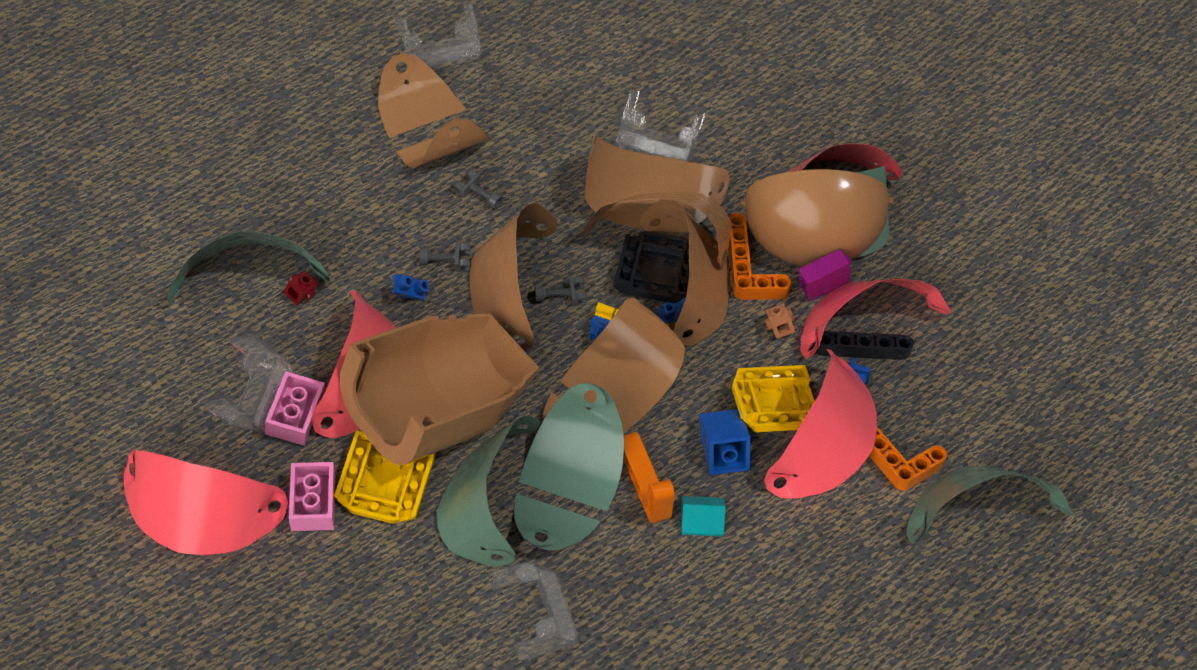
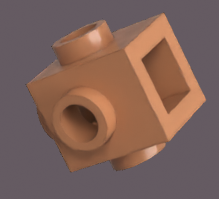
[764,303,795,339]

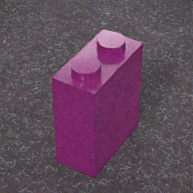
[798,249,852,302]

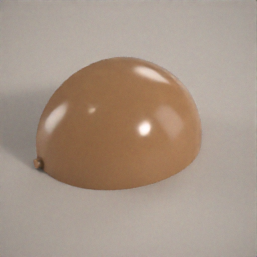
[741,169,893,267]

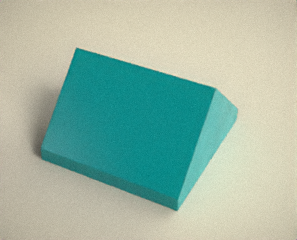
[681,496,725,536]

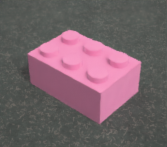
[265,371,325,446]
[289,462,335,531]

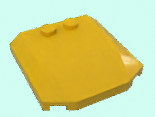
[731,365,815,432]
[334,430,436,524]

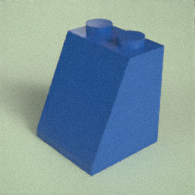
[699,409,750,475]

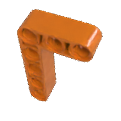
[729,213,791,300]
[869,427,947,490]
[623,432,675,524]

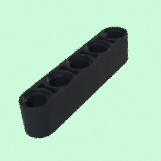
[814,331,914,360]

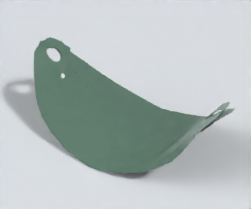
[167,231,330,305]
[514,383,624,551]
[906,466,1074,544]

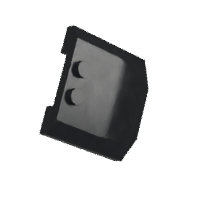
[613,231,690,303]

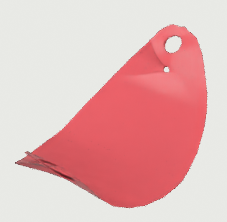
[788,143,902,180]
[800,279,951,359]
[311,290,397,438]
[764,349,877,499]
[124,449,288,555]

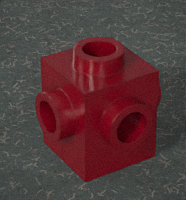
[283,270,318,306]

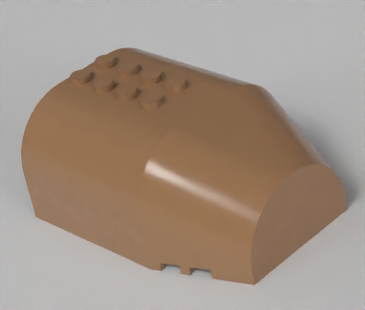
[340,314,539,465]

